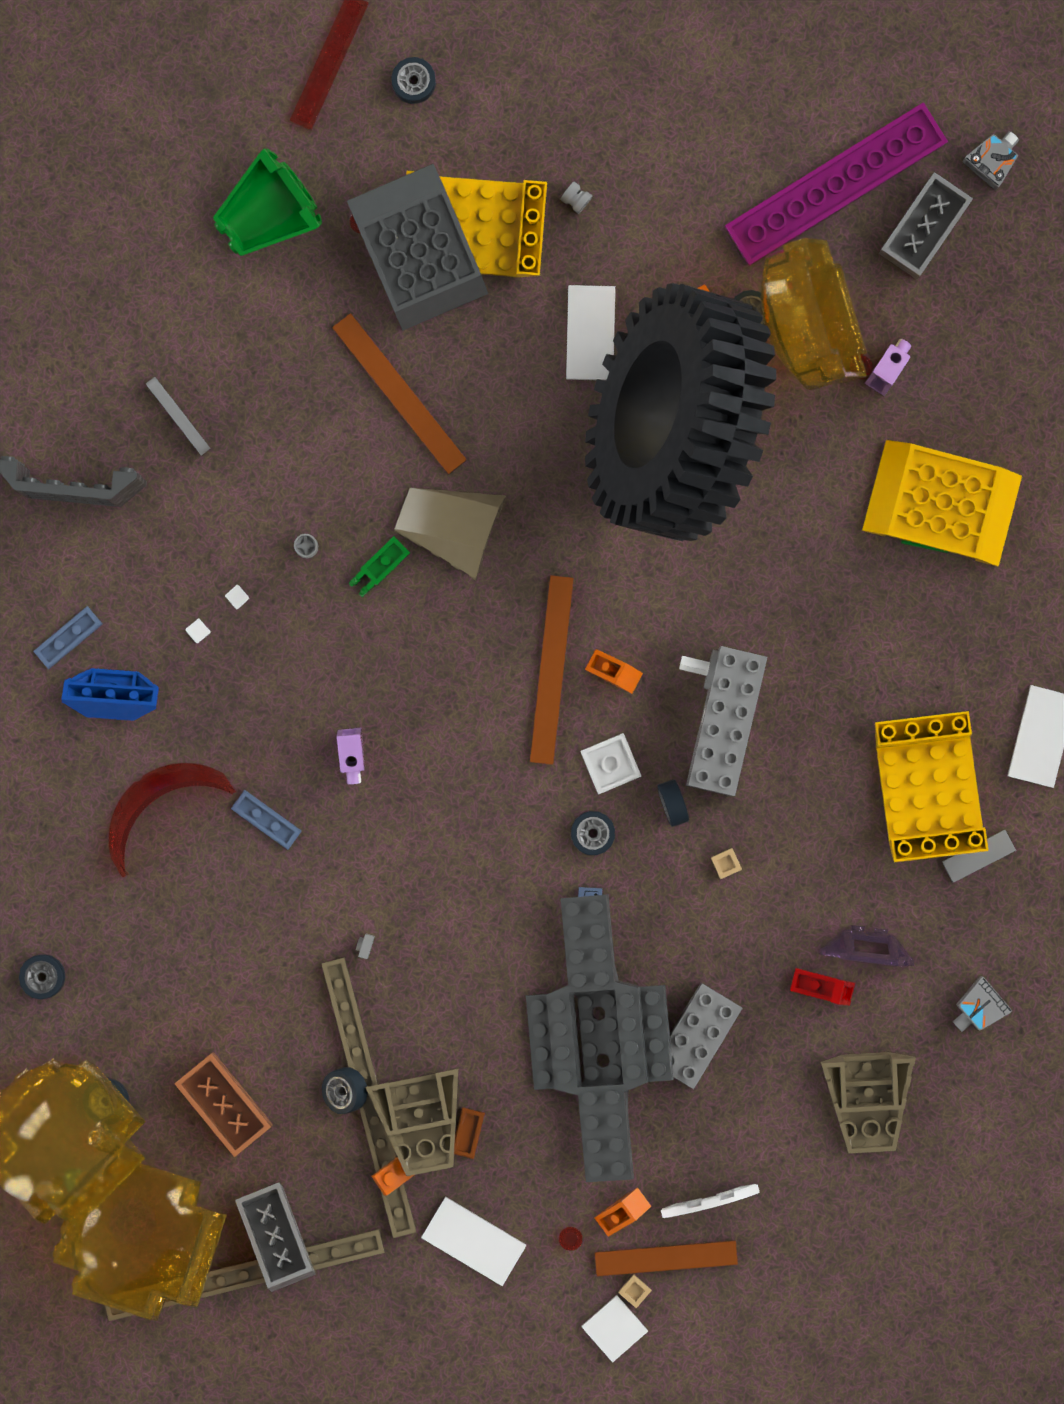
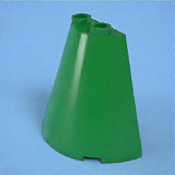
[213,149,322,256]

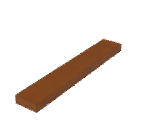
[595,1240,738,1276]

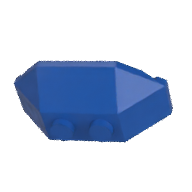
[61,668,159,721]

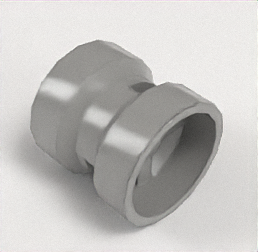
[560,181,593,214]
[294,534,319,559]

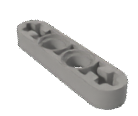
[146,377,211,456]

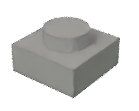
[356,933,375,959]

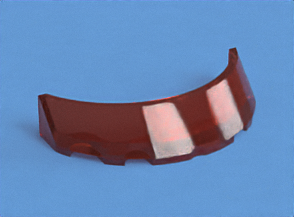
[109,763,238,878]

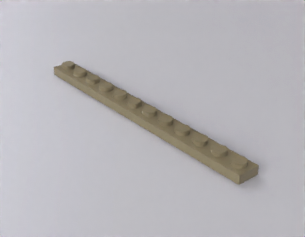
[322,957,416,1238]
[103,1229,385,1321]

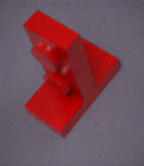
[790,968,855,1006]

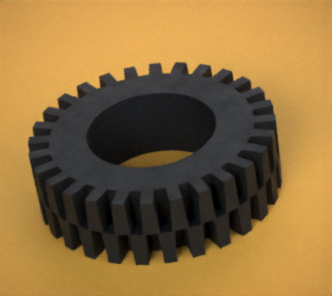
[585,283,776,541]

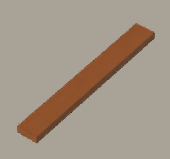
[332,313,467,475]
[530,575,574,765]

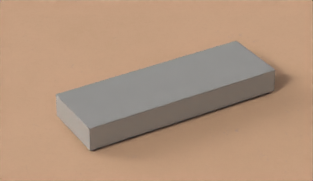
[942,830,1016,883]

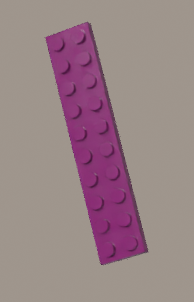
[725,102,948,266]

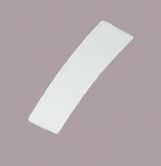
[186,585,249,643]

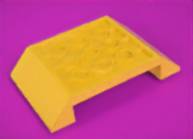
[406,171,547,277]
[862,440,1022,567]
[875,711,989,863]

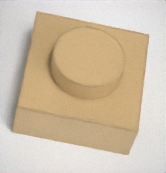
[711,848,742,879]
[618,1274,652,1308]

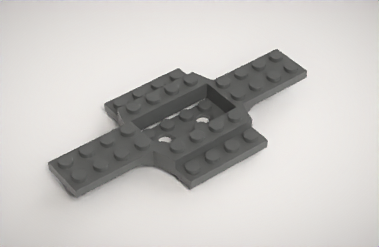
[526,894,674,1182]

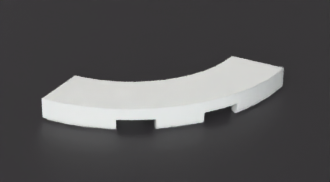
[661,1184,760,1218]

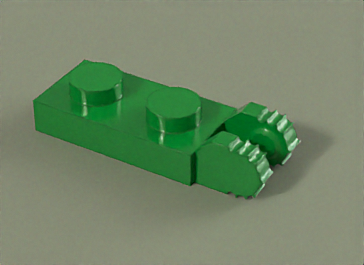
[348,536,410,597]

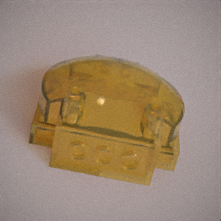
[760,238,867,391]
[0,1058,146,1227]
[53,1156,227,1321]

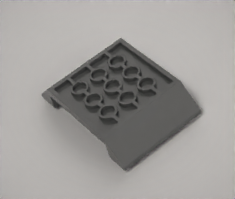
[347,163,489,331]
[0,456,147,507]

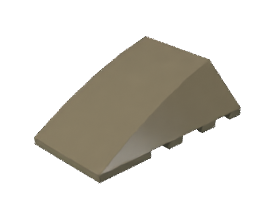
[394,488,506,580]
[821,1052,916,1153]
[365,1069,458,1176]

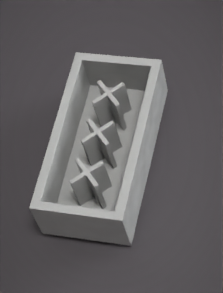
[879,172,973,280]
[670,983,742,1089]
[235,1183,315,1292]

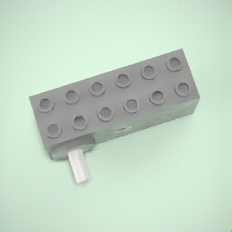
[679,646,767,796]

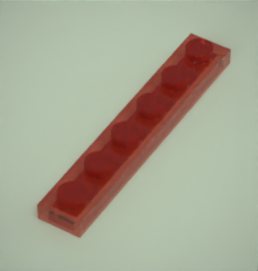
[290,0,369,131]

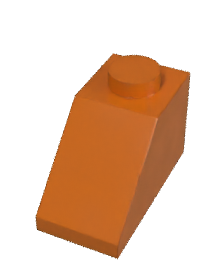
[585,649,643,694]
[594,1187,651,1237]

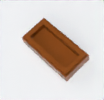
[454,1107,485,1159]

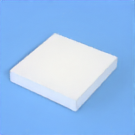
[580,733,641,794]
[581,1295,648,1362]

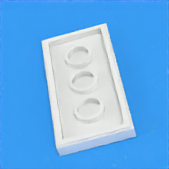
[566,285,615,380]
[1007,685,1064,788]
[421,1196,526,1286]

